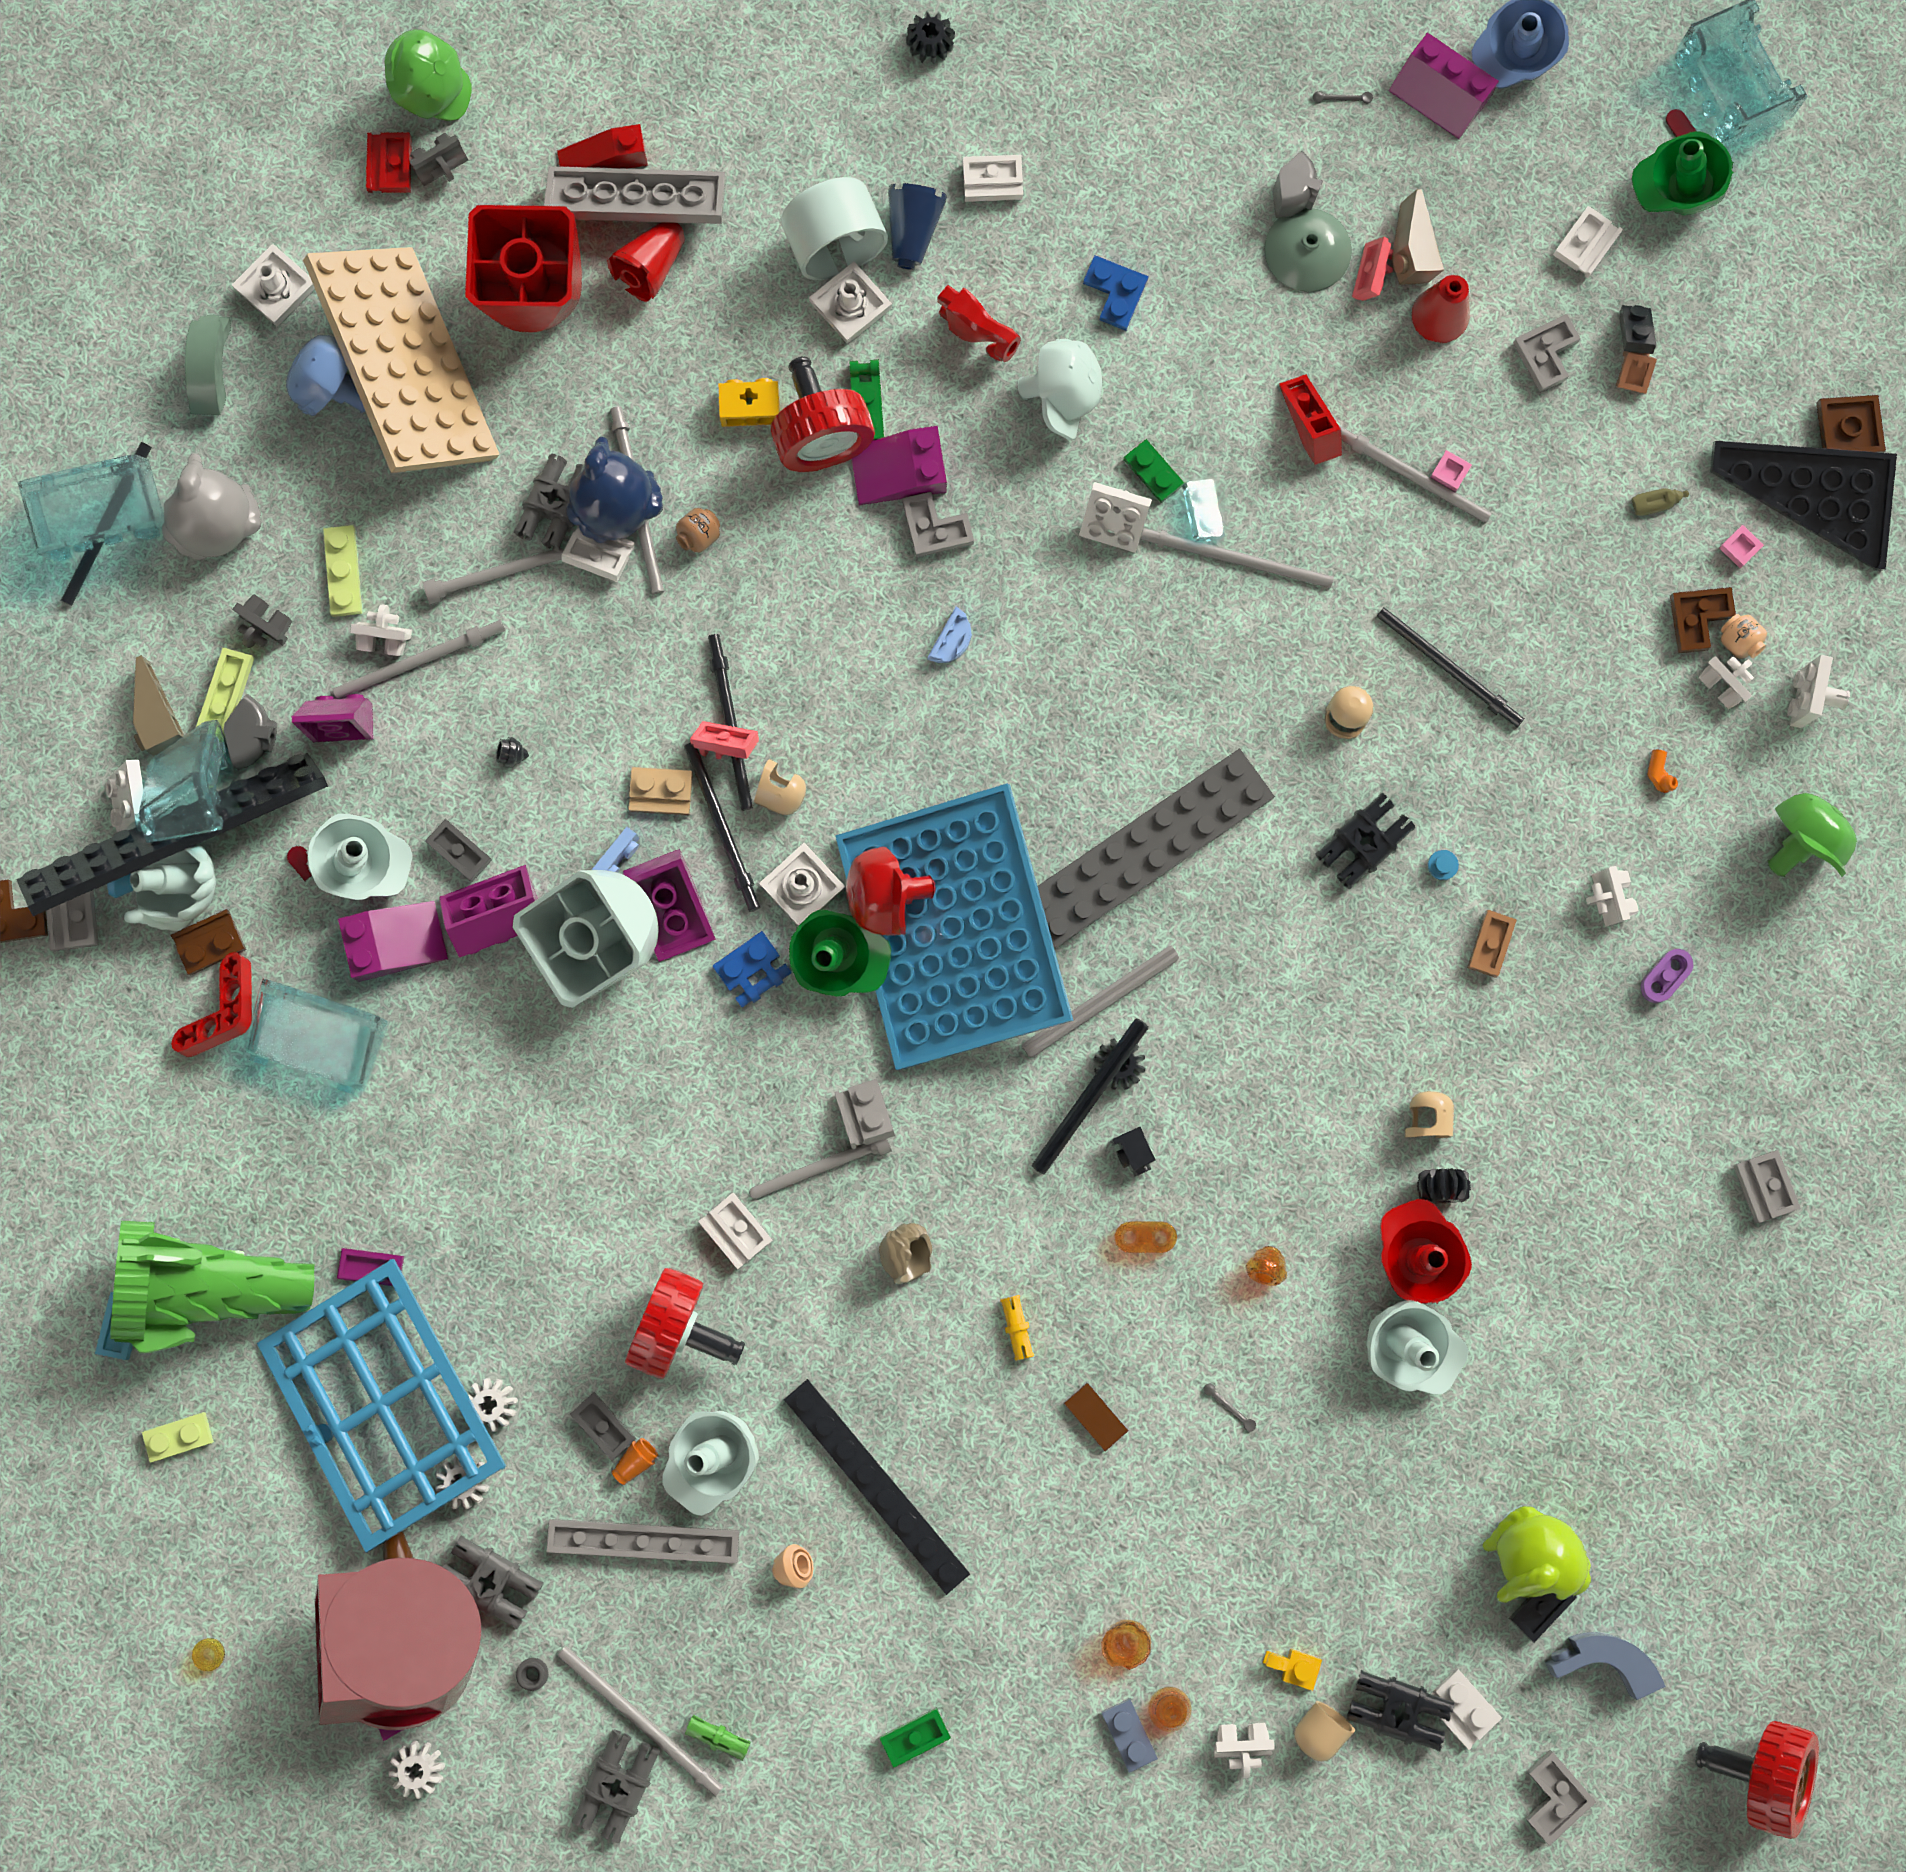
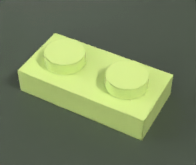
[142,1412,214,1463]

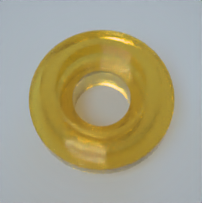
[192,1638,225,1671]

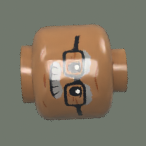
[676,508,720,553]

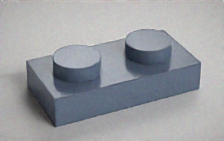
[1101,1698,1158,1773]

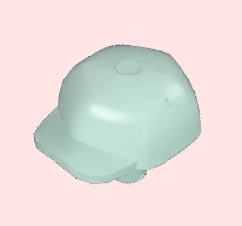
[1017,339,1102,440]
[306,814,412,900]
[1366,1300,1469,1395]
[662,1411,759,1516]

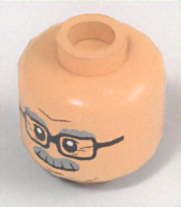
[1721,614,1767,659]

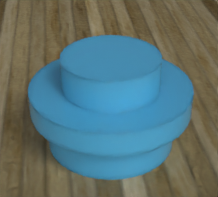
[1428,850,1459,880]

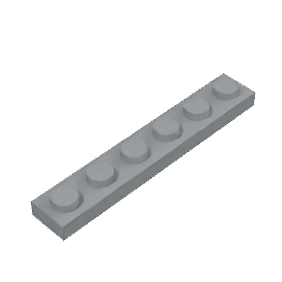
[547,1519,740,1563]

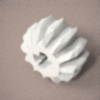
[468,1378,518,1432]
[435,1455,490,1509]
[388,1741,445,1799]

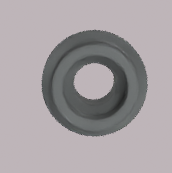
[516,1658,549,1691]

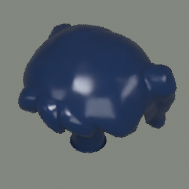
[566,437,663,543]

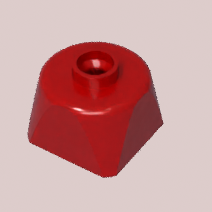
[465,205,582,332]

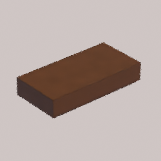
[1064,1383,1129,1452]

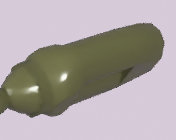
[1632,488,1689,516]

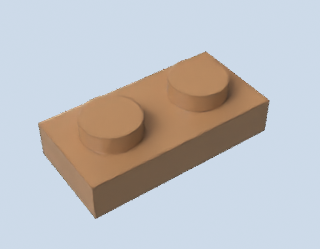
[1467,910,1517,978]

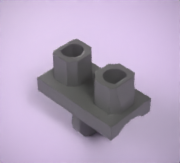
[410,133,468,186]
[232,594,292,648]

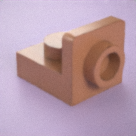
[1616,351,1657,394]

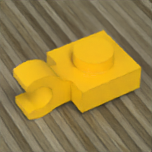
[1263,1648,1322,1691]

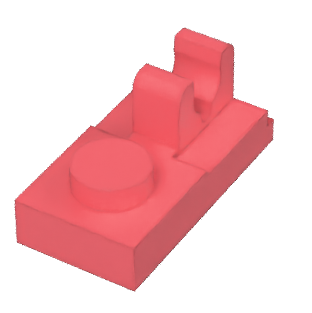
[1352,237,1393,301]
[690,721,759,759]

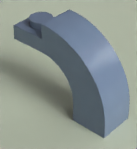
[1545,1632,1666,1700]

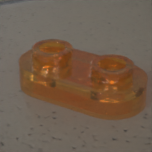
[1114,1221,1177,1253]

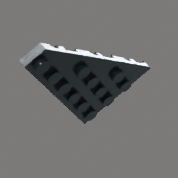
[1710,441,1897,571]

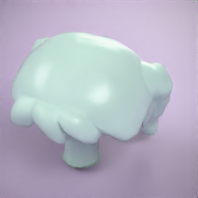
[124,844,216,931]

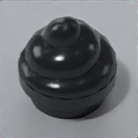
[496,737,529,767]

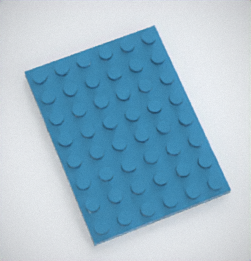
[836,783,1074,1070]

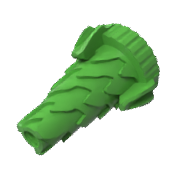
[110,1221,315,1353]

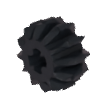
[906,11,955,64]
[1094,1038,1146,1090]
[1417,1168,1471,1204]

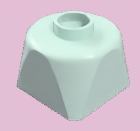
[513,870,658,1008]

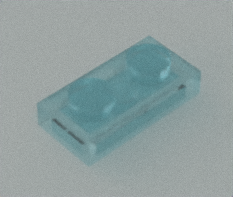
[1182,480,1225,542]

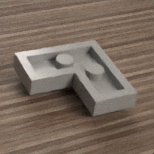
[1513,314,1581,393]
[902,492,974,558]
[1525,1750,1596,1846]

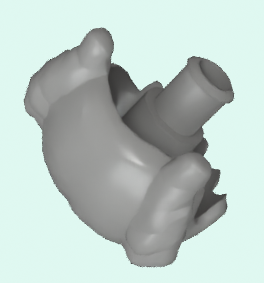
[162,454,261,561]

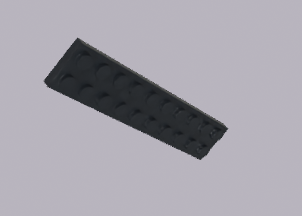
[16,753,328,916]

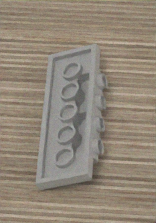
[544,167,726,224]

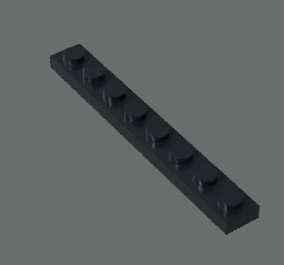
[784,1379,970,1595]

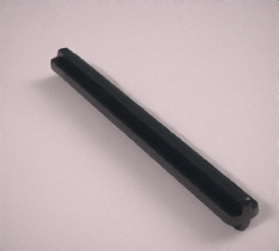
[1032,1018,1149,1175]

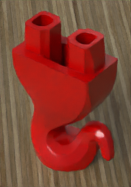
[937,285,1021,362]

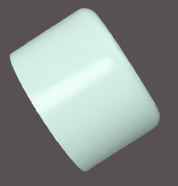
[781,177,888,280]

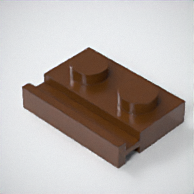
[170,909,247,976]

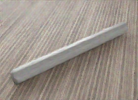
[1022,946,1179,1058]

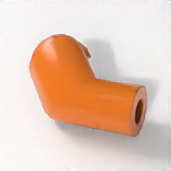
[1647,749,1678,793]

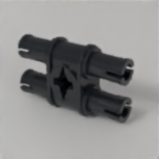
[1315,793,1416,889]
[1346,1670,1454,1752]

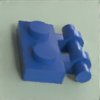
[712,931,792,1008]

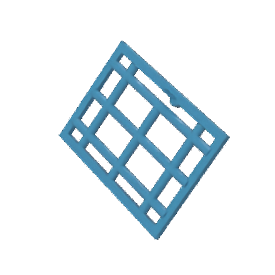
[257,1259,506,1553]

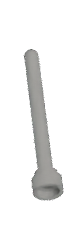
[422,548,564,605]
[749,1139,892,1199]

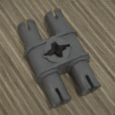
[514,453,583,551]
[443,1535,544,1630]
[572,1729,661,1843]

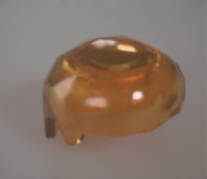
[1101,1619,1152,1670]

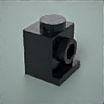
[1110,1127,1156,1177]

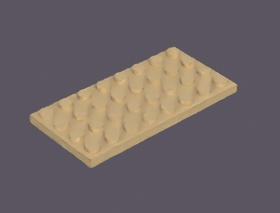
[303,247,500,473]

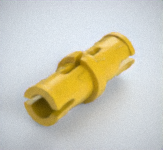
[1000,1295,1034,1361]

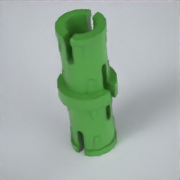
[685,1715,751,1761]

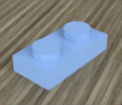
[592,827,639,873]

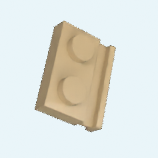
[628,767,693,815]

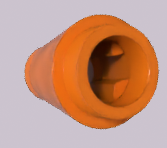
[612,1438,658,1485]

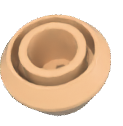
[772,1544,814,1588]

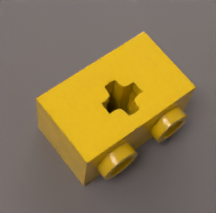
[718,378,780,427]

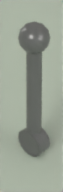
[1313,91,1373,104]
[1203,1383,1256,1432]

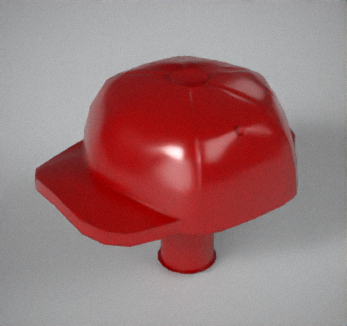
[846,846,936,936]
[1380,1199,1472,1304]

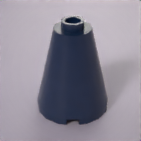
[888,183,947,270]

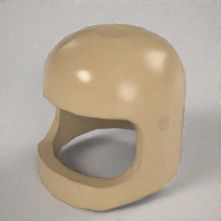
[1325,686,1373,739]
[754,759,806,815]
[1405,1091,1454,1138]
[1294,1701,1355,1762]

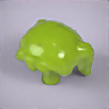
[1482,1506,1591,1603]

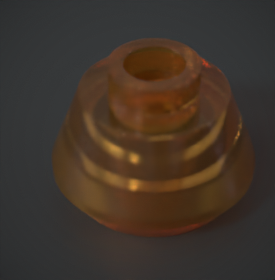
[1245,1246,1287,1286]
[1148,1687,1192,1732]

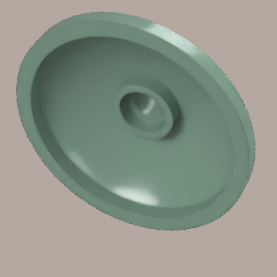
[1264,208,1352,292]

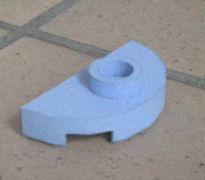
[927,606,972,663]

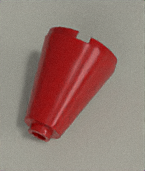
[607,222,685,302]
[1412,275,1470,343]

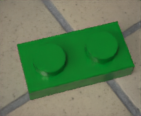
[1123,439,1184,503]
[880,1707,951,1768]

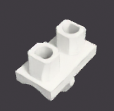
[350,604,412,656]
[1698,656,1754,709]
[1586,866,1639,927]
[1213,1723,1275,1778]

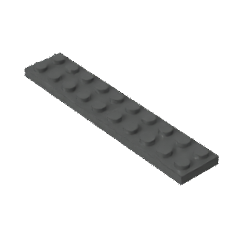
[1038,748,1275,949]

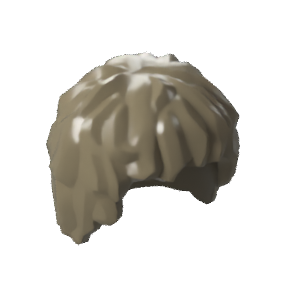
[879,1223,932,1284]

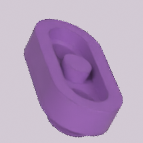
[1641,949,1694,1003]

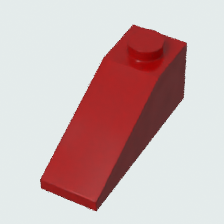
[557,124,648,169]
[1279,374,1342,465]

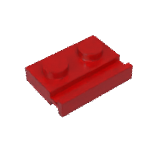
[366,132,412,193]

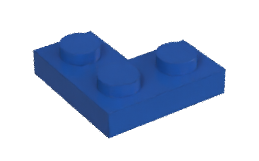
[1083,255,1149,331]

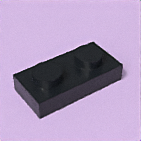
[1619,305,1656,354]
[1508,1593,1577,1643]

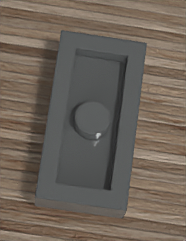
[425,818,492,882]
[570,1392,636,1461]

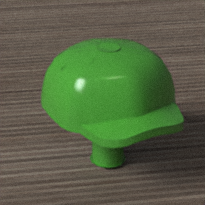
[384,29,472,121]
[1768,793,1857,877]

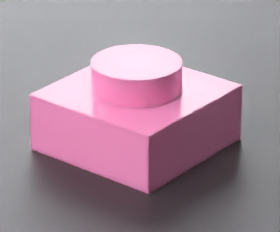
[1430,450,1472,492]
[1719,525,1764,568]

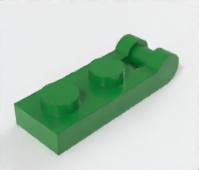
[849,359,884,441]

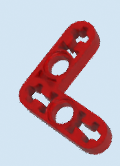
[171,952,252,1058]

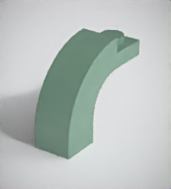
[185,314,231,415]

